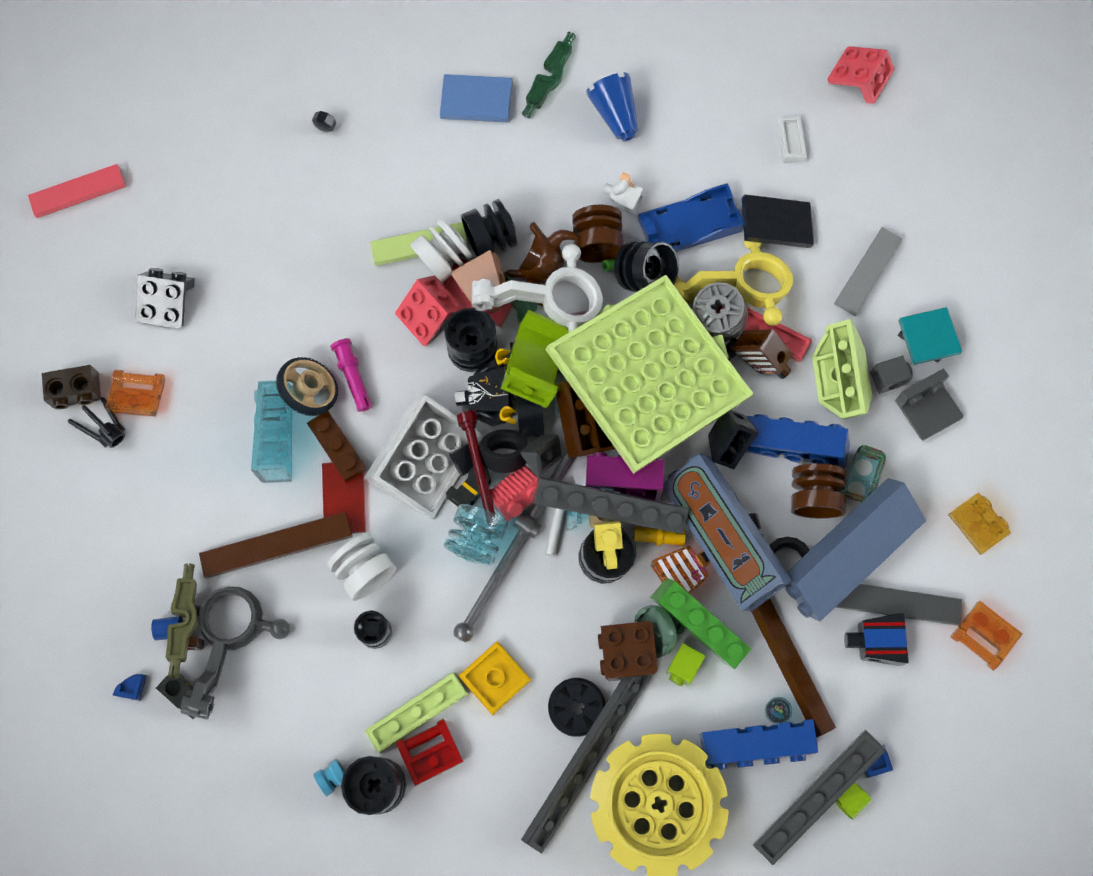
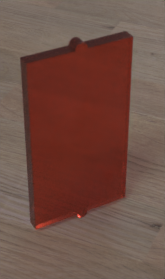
[322,460,366,533]

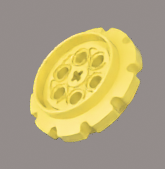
[590,734,729,876]

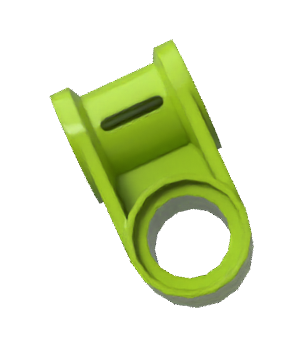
[822,771,872,820]

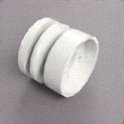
[410,218,473,283]
[327,533,397,601]

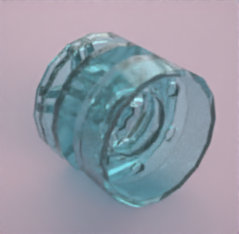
[443,504,509,565]

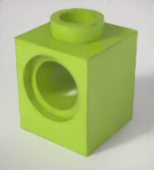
[666,643,705,687]

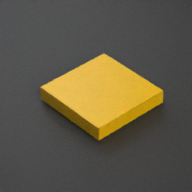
[458,641,532,716]

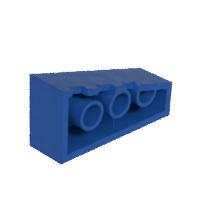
[746,414,850,471]
[700,719,818,770]

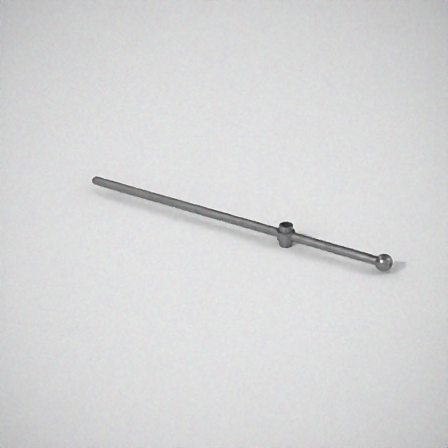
[453,450,574,642]

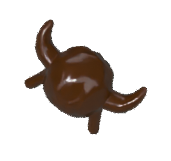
[506,222,579,306]

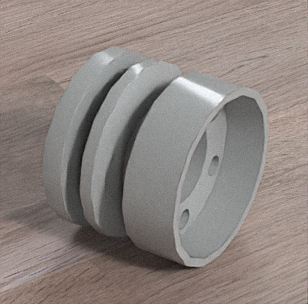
[693,282,749,342]

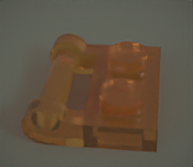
[105,370,165,417]
[950,601,1023,671]

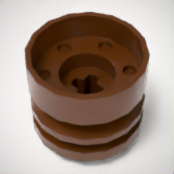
[572,204,624,263]
[791,464,846,519]

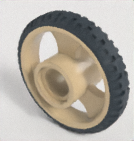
[276,357,338,416]

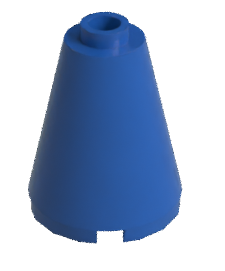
[586,72,638,142]

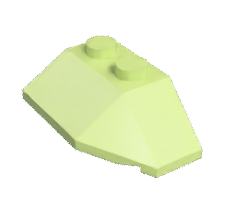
[812,319,873,419]

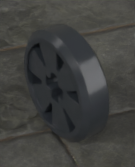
[548,678,606,737]

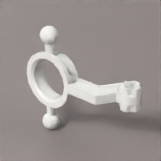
[471,243,603,333]

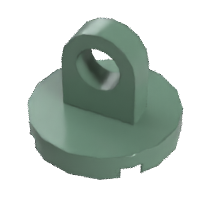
[634,605,685,658]

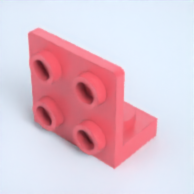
[827,46,895,104]
[395,275,465,346]

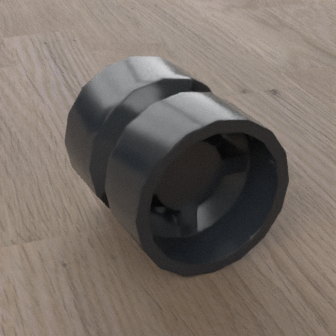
[354,610,392,649]

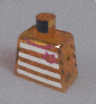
[650,545,711,595]

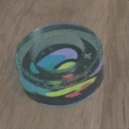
[765,697,792,724]

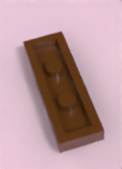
[307,411,367,483]

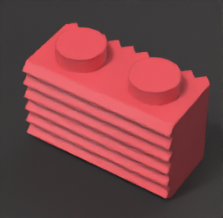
[490,465,538,522]

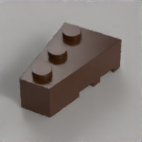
[554,381,616,458]

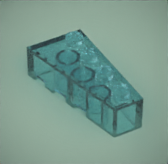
[251,381,292,483]

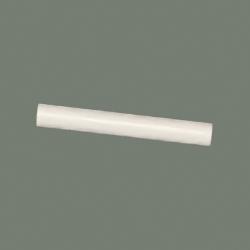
[545,508,565,557]

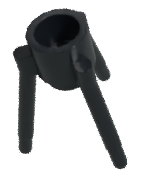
[68,397,126,448]

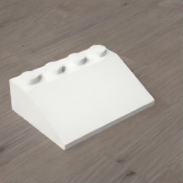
[364,394,484,519]

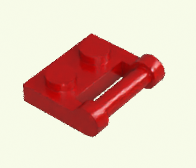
[396,718,464,786]

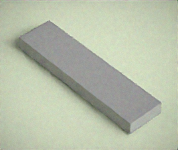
[834,227,903,316]

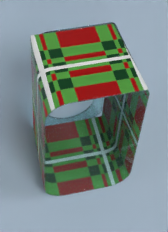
[842,445,886,503]

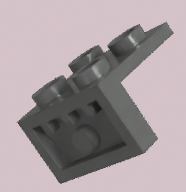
[895,368,964,441]

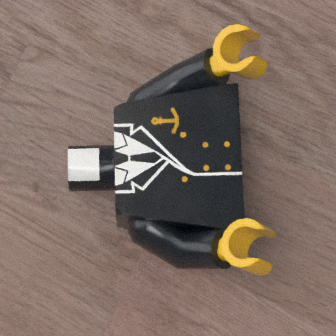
[455,348,517,427]

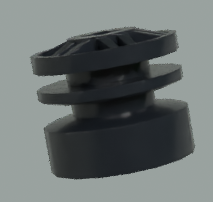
[460,199,518,257]
[614,241,679,292]
[444,308,498,372]
[578,527,637,584]
[341,756,407,815]

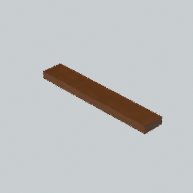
[199,512,353,579]
[751,598,836,738]

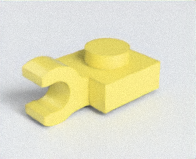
[593,521,623,569]

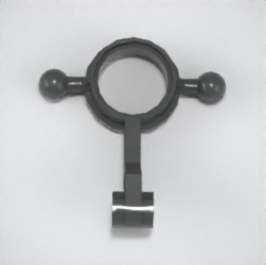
[171,586,290,720]

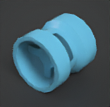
[313,759,345,796]

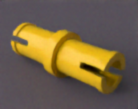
[633,525,686,546]

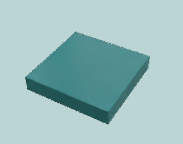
[898,307,963,365]

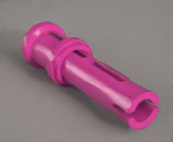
[330,338,372,412]

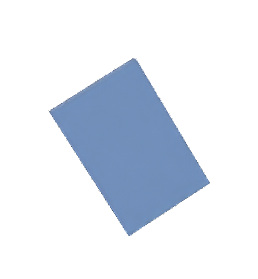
[440,74,512,122]

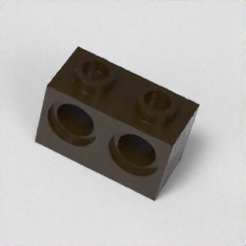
[41,365,101,409]

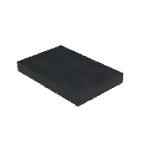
[742,194,814,248]

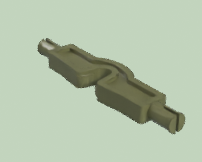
[165,563,198,678]

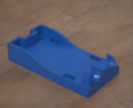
[638,183,743,252]

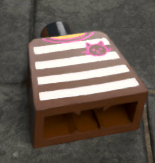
[731,329,792,379]

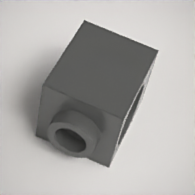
[870,356,913,394]

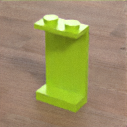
[501,310,568,408]

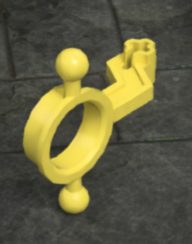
[674,241,793,326]

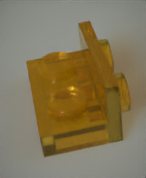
[948,493,1011,555]

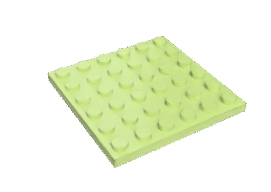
[545,275,753,474]

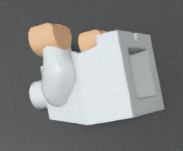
[603,172,645,216]

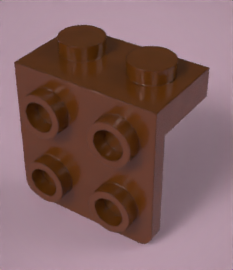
[598,621,658,682]

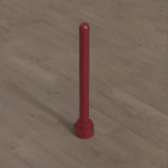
[456,410,497,528]

